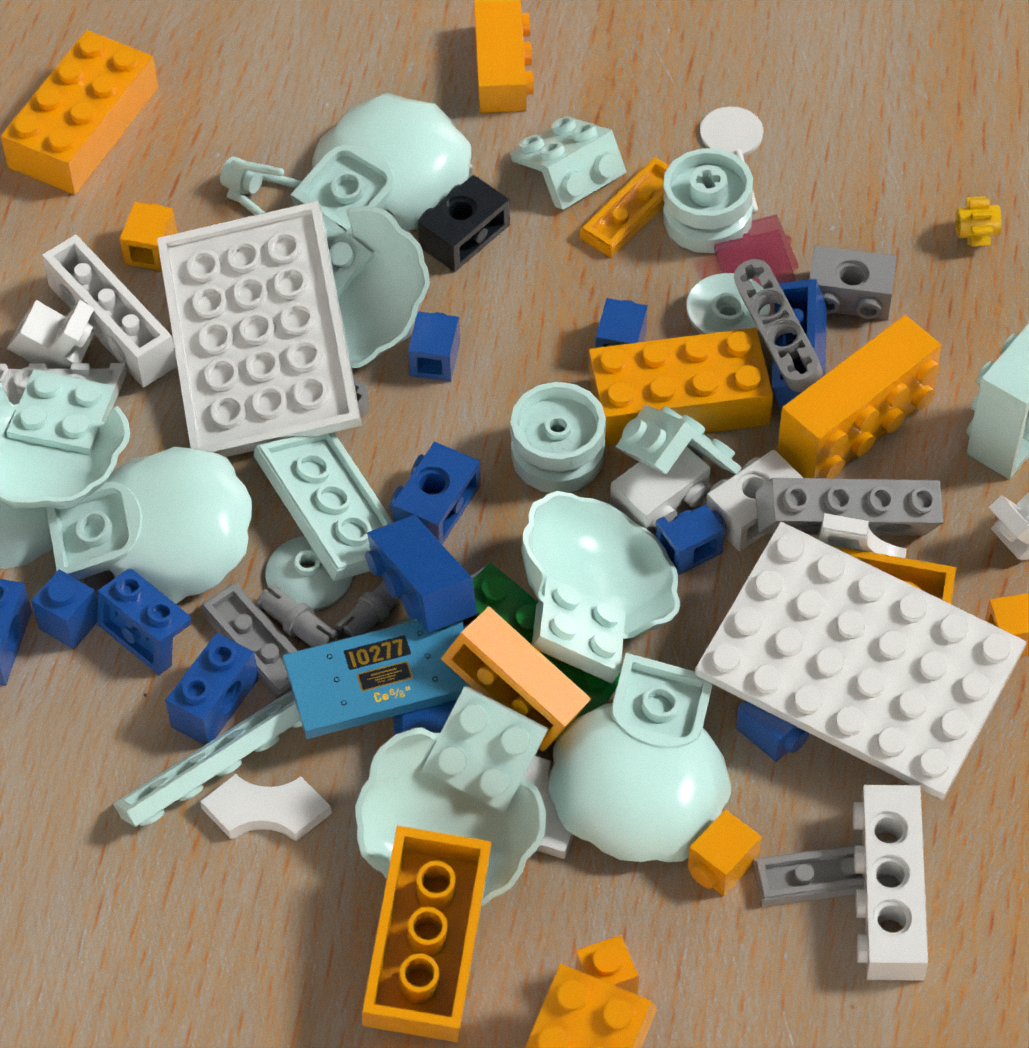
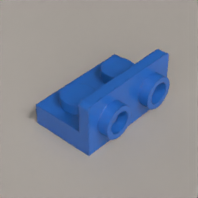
[97,569,191,675]

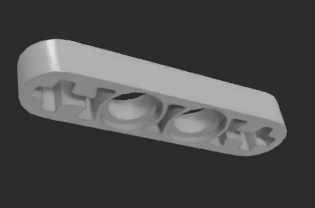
[734,259,823,392]

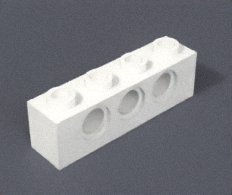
[42,235,177,388]
[853,785,928,981]

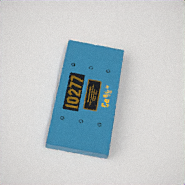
[283,620,474,739]

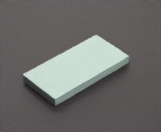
[253,432,394,581]

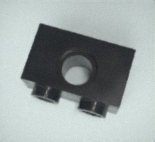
[418,174,510,272]

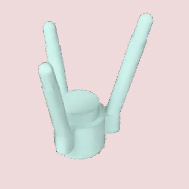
[220,156,302,215]

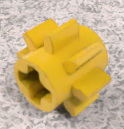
[955,196,1002,247]

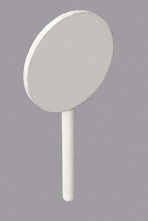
[700,107,763,213]

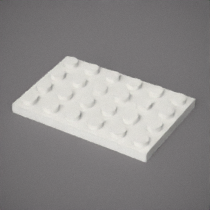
[157,201,362,457]
[695,522,1027,801]

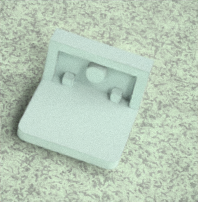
[510,117,627,210]
[616,404,742,475]

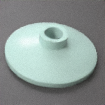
[687,273,770,334]
[265,536,353,612]

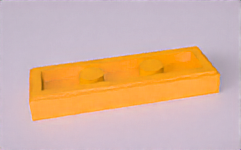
[579,157,669,258]

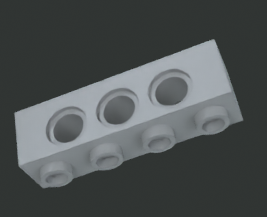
[755,478,944,536]

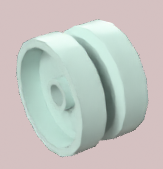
[663,148,753,253]
[510,382,606,493]

